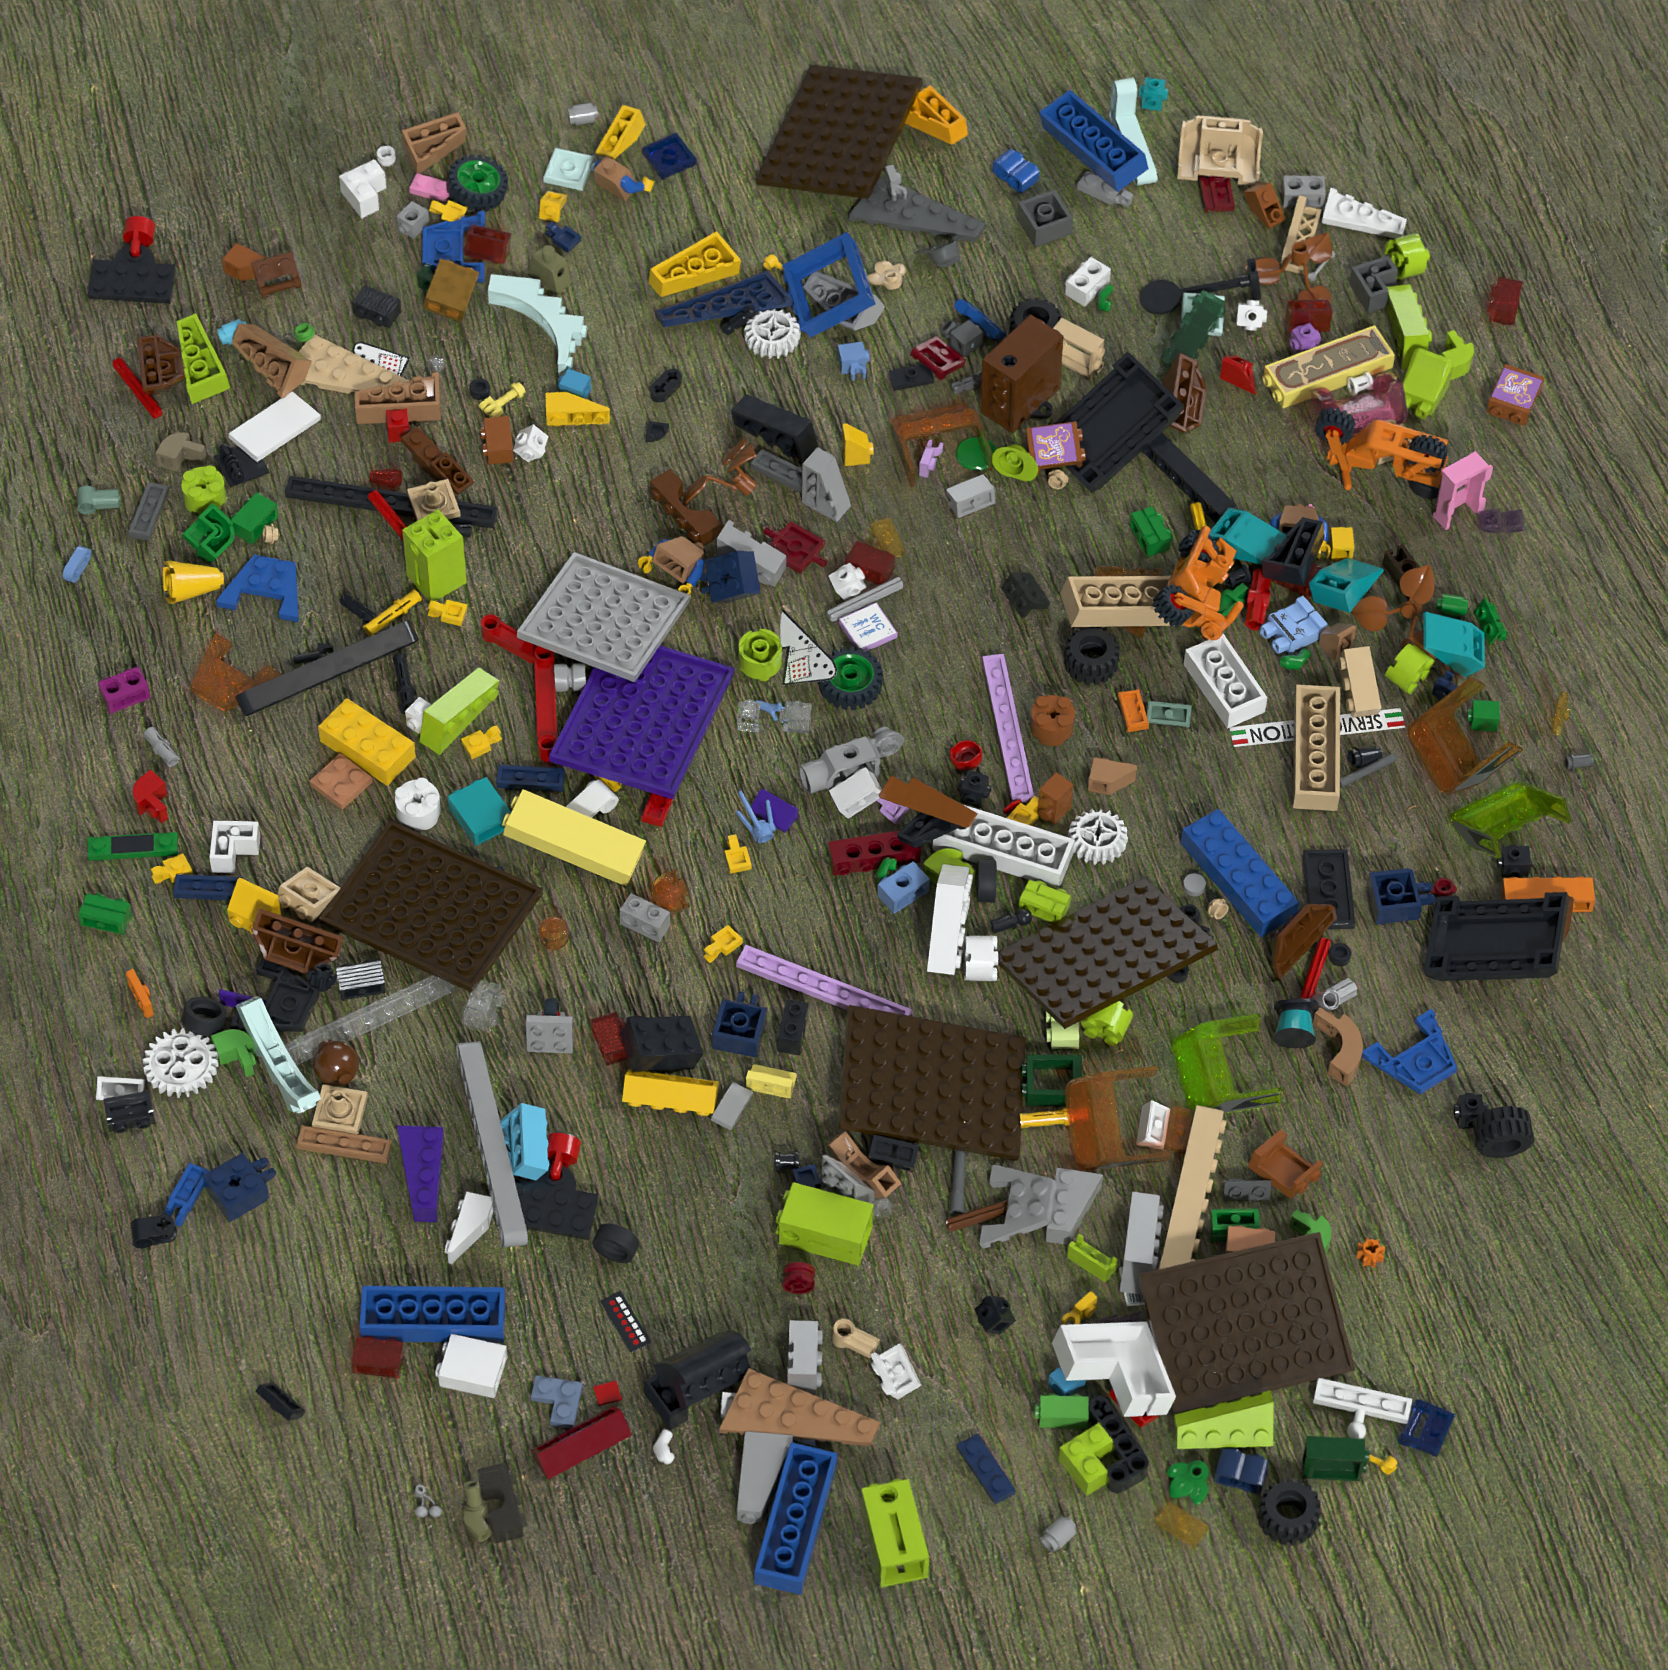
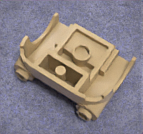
[1177,116,1263,186]

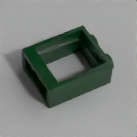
[1022,1055,1083,1106]
[1302,1436,1369,1482]

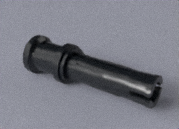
[393,653,416,715]

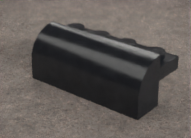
[653,1331,752,1408]

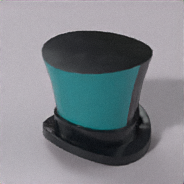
[1273,998,1319,1048]

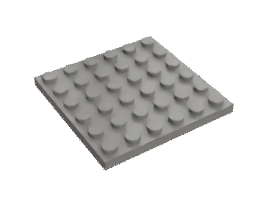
[517,552,690,682]

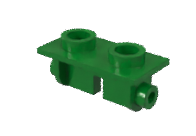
[1474,598,1508,645]

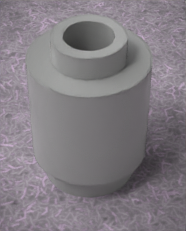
[568,102,598,126]
[1040,1516,1076,1552]

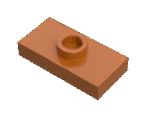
[1117,689,1149,732]
[126,969,154,1018]

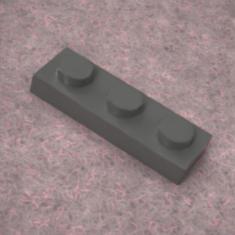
[750,449,803,494]
[129,482,169,541]

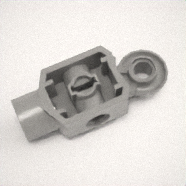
[799,727,904,794]

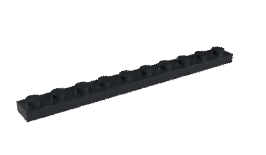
[285,476,498,529]

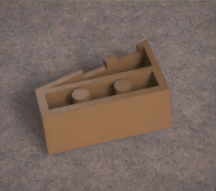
[402,112,466,174]

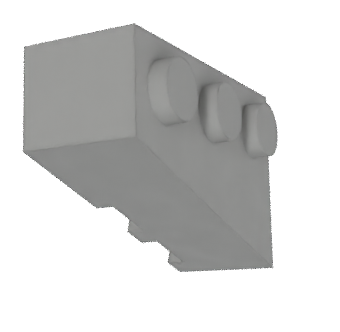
[802,447,851,522]
[717,520,786,587]
[1046,1168,1103,1245]
[788,1320,823,1396]

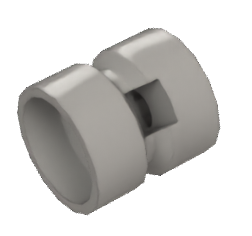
[554,663,586,692]

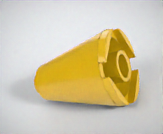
[162,561,224,604]

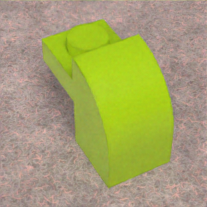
[1442,330,1474,380]
[923,848,975,885]

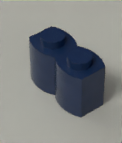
[1214,1448,1269,1494]

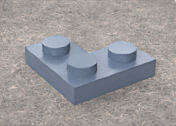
[531,1376,583,1429]

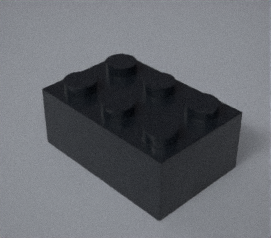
[620,1016,704,1072]

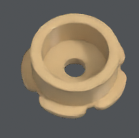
[1048,469,1068,489]
[263,523,278,545]
[1208,898,1228,919]

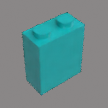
[448,777,511,846]

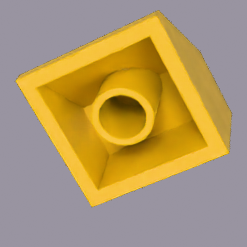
[227,877,281,934]

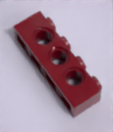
[828,830,921,876]

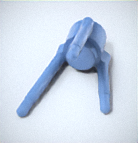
[736,791,776,843]

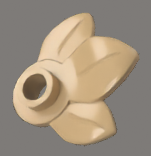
[867,261,906,290]

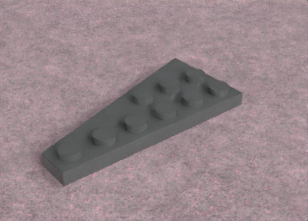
[849,176,986,242]

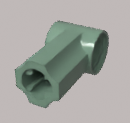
[77,486,120,514]

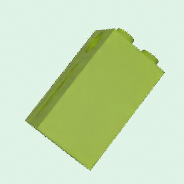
[402,509,467,602]
[776,1182,874,1266]
[860,1479,929,1588]

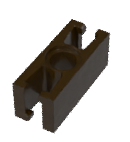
[1383,544,1420,600]

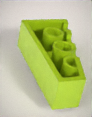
[1386,285,1432,370]
[177,313,230,404]
[419,668,499,755]
[1174,1391,1274,1449]

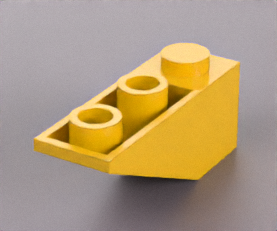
[546,392,610,426]

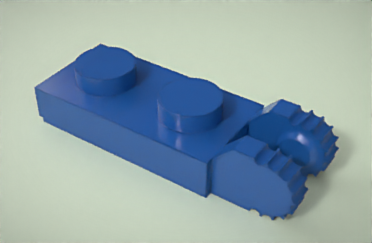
[954,299,1006,340]
[163,1163,210,1226]

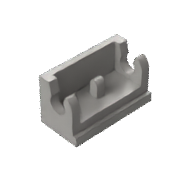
[946,474,995,518]

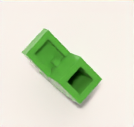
[211,1029,256,1077]
[1289,1209,1332,1253]

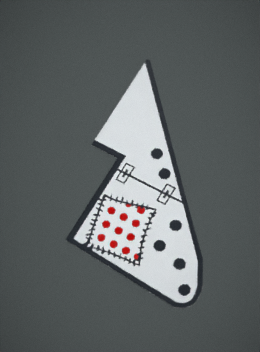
[352,342,410,377]
[780,610,837,686]

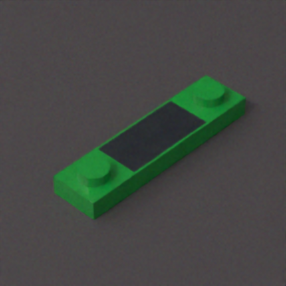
[88,832,178,861]

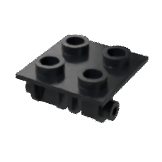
[214,444,270,487]

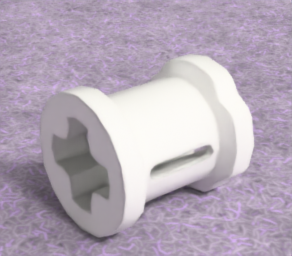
[1346,372,1374,395]

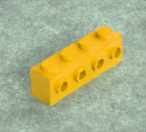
[622,1069,719,1116]

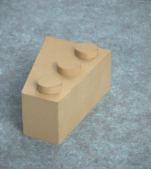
[1337,646,1381,718]

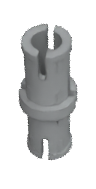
[143,727,180,767]

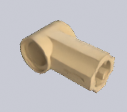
[832,1319,880,1358]

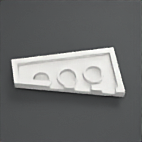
[1322,188,1407,238]

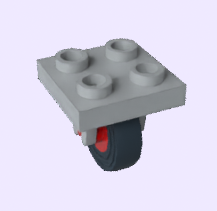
[526,998,573,1054]

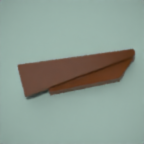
[879,775,978,828]

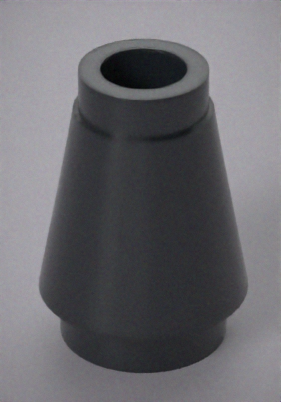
[1348,746,1382,768]

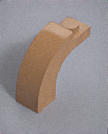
[1313,1007,1363,1086]
[826,1131,902,1198]

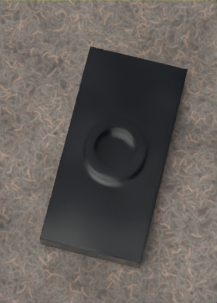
[888,364,934,391]
[255,1382,305,1421]

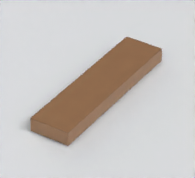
[296,1125,392,1164]

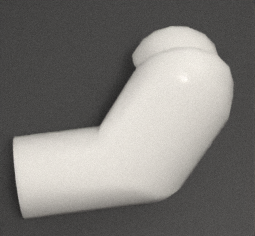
[653,1429,674,1464]

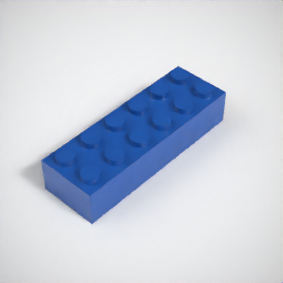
[1039,90,1149,192]
[1181,809,1299,937]
[360,1286,506,1343]
[754,1443,838,1595]

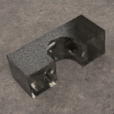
[477,1463,527,1544]

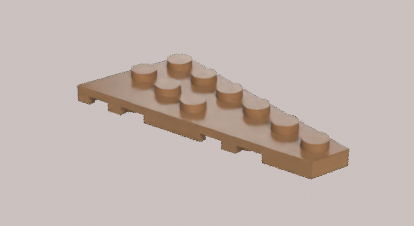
[719,1369,880,1446]

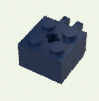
[700,551,761,603]
[1366,868,1435,925]
[712,991,767,1058]
[202,1152,277,1223]

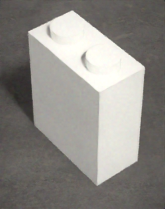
[436,1334,507,1398]

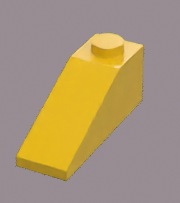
[596,105,646,160]

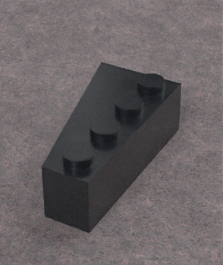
[731,394,818,466]

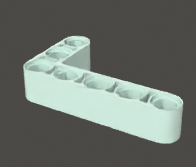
[1110,77,1157,186]

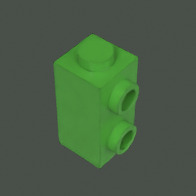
[1035,1394,1088,1429]

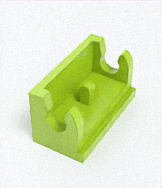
[1067,1234,1119,1283]

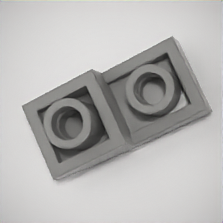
[711,1082,753,1130]

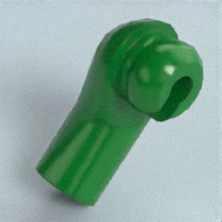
[1098,284,1114,312]
[1279,649,1311,670]

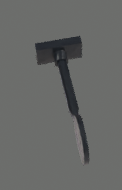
[1140,258,1261,315]

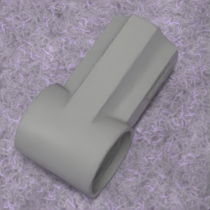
[1311,978,1357,1011]

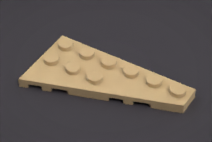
[299,335,409,394]

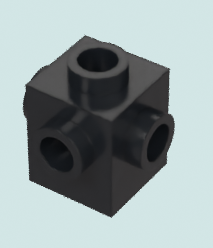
[958,770,992,808]
[1497,845,1531,878]
[1453,1093,1488,1129]
[974,1295,1016,1334]

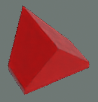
[1220,355,1257,395]

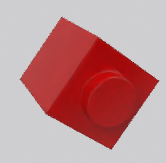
[386,409,409,443]

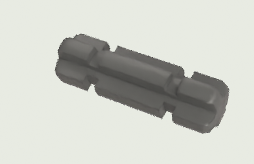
[951,372,982,394]

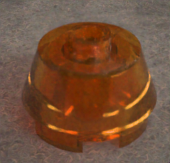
[651,869,690,913]

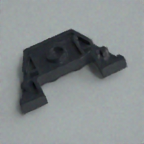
[230,957,320,1032]

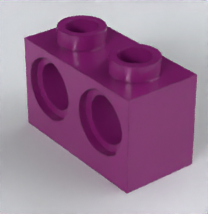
[98,667,151,714]

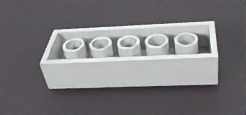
[933,804,1075,889]

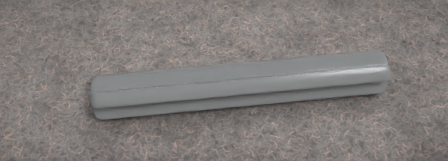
[826,577,903,622]

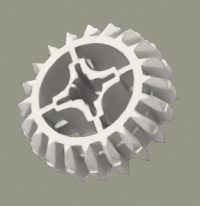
[744,309,800,359]
[1068,808,1128,865]

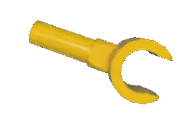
[763,254,784,271]
[1369,1454,1397,1475]

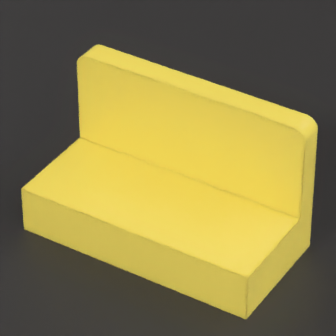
[746,1064,797,1099]

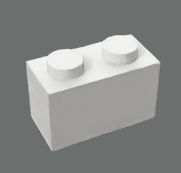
[829,767,882,819]

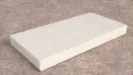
[229,391,321,462]

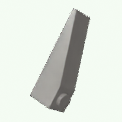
[803,271,885,331]

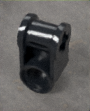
[130,1214,177,1248]

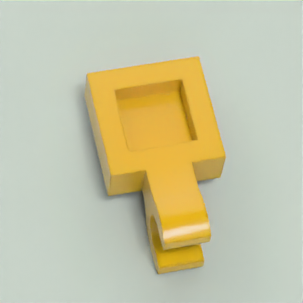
[429,200,467,223]
[428,600,468,627]
[461,725,502,759]
[1007,796,1039,826]
[724,834,752,874]
[151,854,193,884]
[703,925,743,963]
[1062,1291,1097,1325]

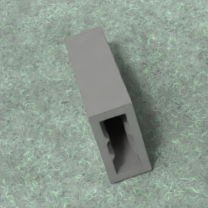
[737,1431,793,1524]

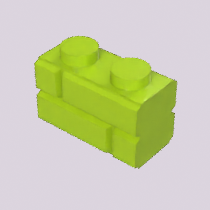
[1019,880,1071,923]

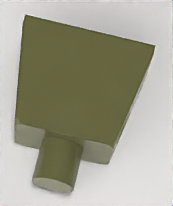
[529,245,571,295]

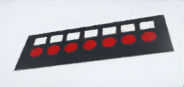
[600,1291,652,1353]

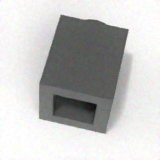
[950,320,983,358]

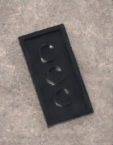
[1303,849,1355,929]

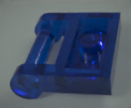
[1397,1399,1456,1457]

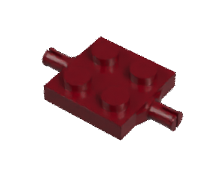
[763,521,828,574]

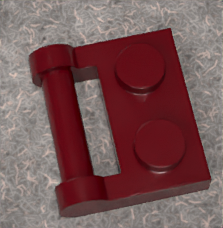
[910,336,966,381]

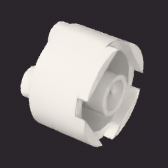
[395,778,441,831]
[963,936,998,981]

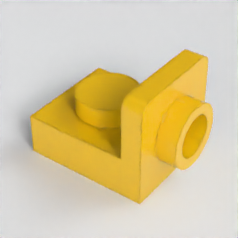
[539,191,567,222]

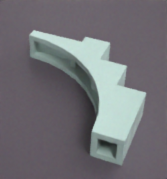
[488,274,587,377]
[236,996,321,1113]

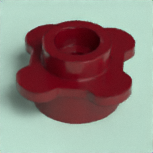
[1430,878,1457,897]

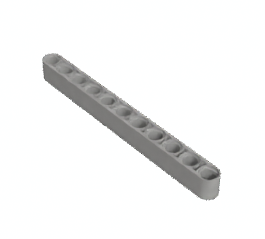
[456,1041,528,1248]

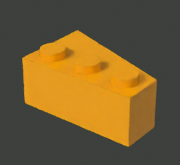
[905,85,968,145]

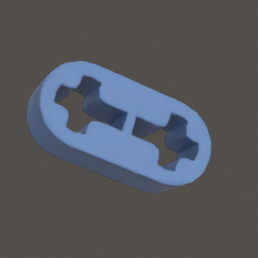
[63,546,91,583]

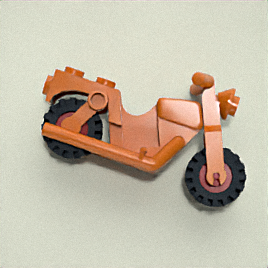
[1314,407,1448,490]
[1153,526,1244,641]

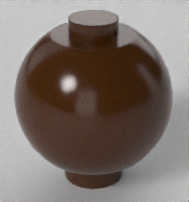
[313,1039,359,1086]

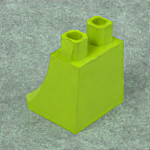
[1397,348,1453,419]

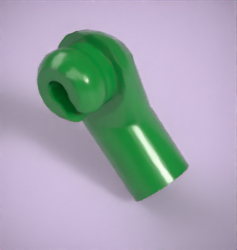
[876,857,897,885]

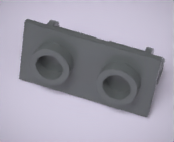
[1223,1178,1271,1201]

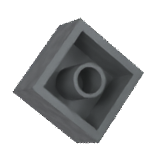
[1017,190,1073,247]

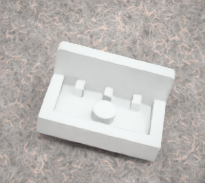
[871,1343,922,1400]

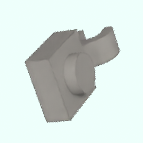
[885,165,907,201]

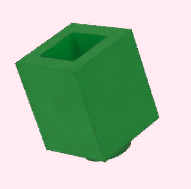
[1467,700,1500,732]

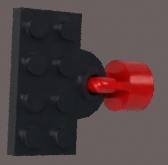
[88,215,176,304]
[514,1132,599,1240]

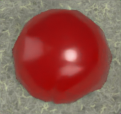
[949,740,983,771]

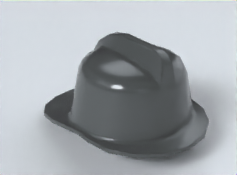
[914,238,961,267]

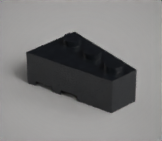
[1262,517,1324,586]

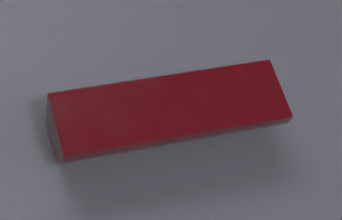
[530,1406,632,1480]

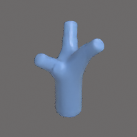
[754,700,790,721]

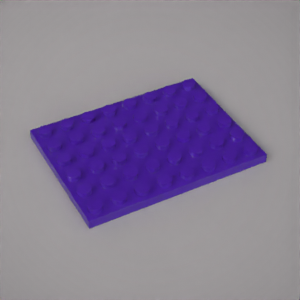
[549,646,735,799]

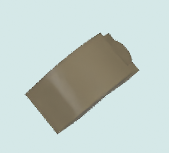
[156,433,207,472]

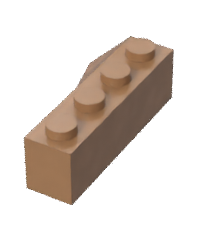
[232,324,312,398]

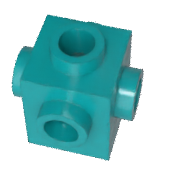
[1139,77,1168,111]

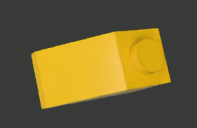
[842,423,874,466]

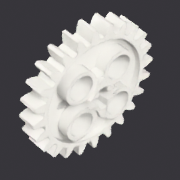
[143,1028,219,1098]

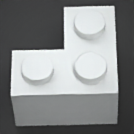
[339,159,386,218]
[210,821,260,873]

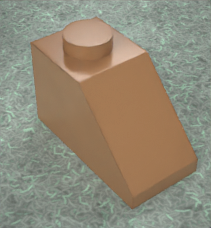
[1319,623,1356,663]

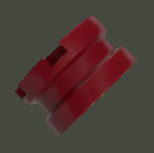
[782,1262,815,1294]

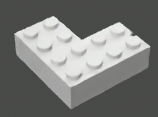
[927,864,973,975]
[1052,1322,1176,1417]

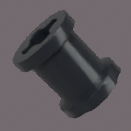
[1225,565,1251,590]
[775,1150,799,1171]

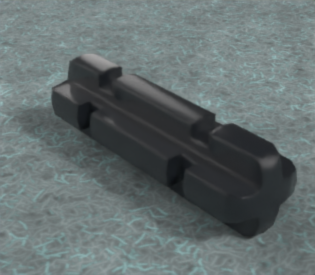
[721,305,757,335]
[340,593,376,623]

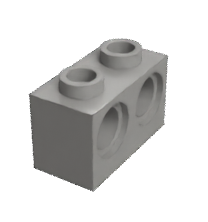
[1282,175,1326,208]
[620,893,670,942]

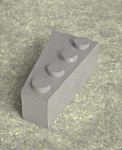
[1120,1192,1164,1295]

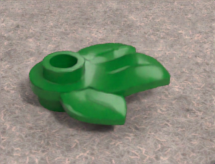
[1166,1460,1209,1506]

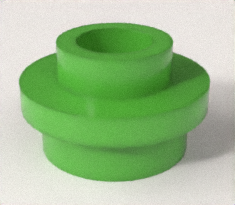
[295,323,315,342]

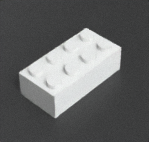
[1184,634,1267,729]

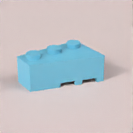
[500,1103,549,1180]

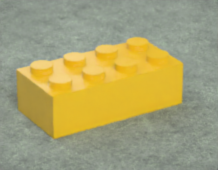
[318,698,416,786]

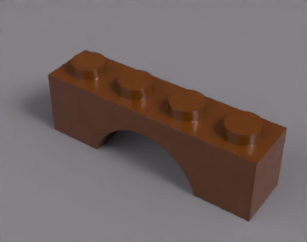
[649,469,722,547]

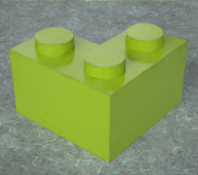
[1058,1423,1113,1496]

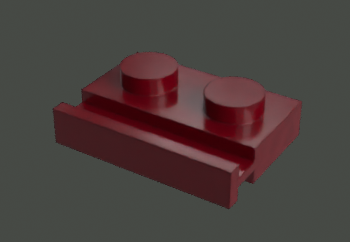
[1199,176,1235,213]

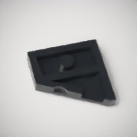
[897,812,959,848]

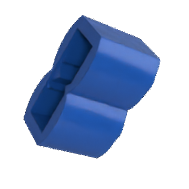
[992,149,1039,194]

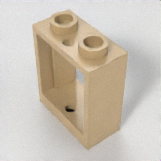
[1053,318,1105,379]

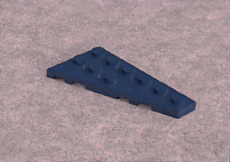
[655,271,793,327]

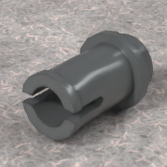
[1564,753,1594,771]

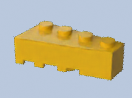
[649,231,741,297]

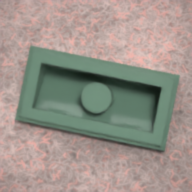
[1147,701,1192,727]

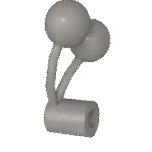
[414,1485,442,1518]

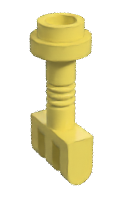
[479,382,526,418]

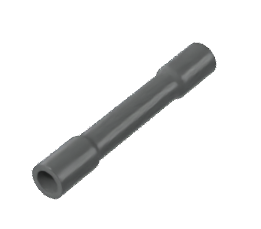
[950,1150,966,1216]

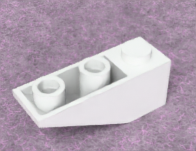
[445,1192,494,1264]

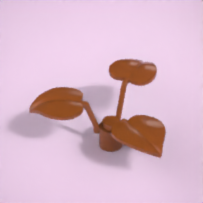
[1244,232,1333,312]
[683,438,757,507]
[1352,564,1436,666]

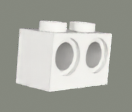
[1065,257,1111,307]

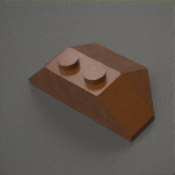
[137,334,185,395]
[1162,353,1206,433]
[1271,904,1337,981]
[251,908,344,974]

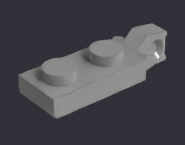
[1077,171,1133,208]

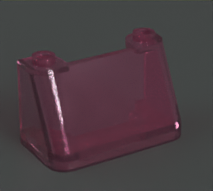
[1310,372,1408,435]

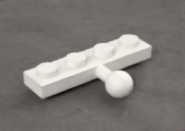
[1313,1378,1412,1438]

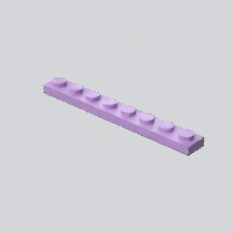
[982,654,1034,803]
[736,945,911,1016]

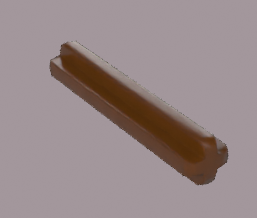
[945,1200,1008,1232]

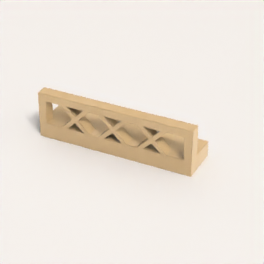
[1281,195,1321,274]

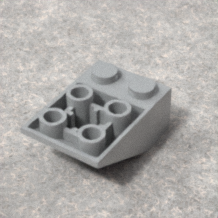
[821,1155,875,1204]

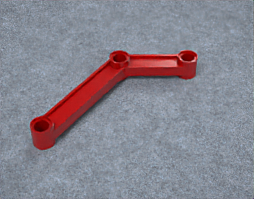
[481,614,557,763]

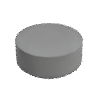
[1183,873,1206,896]

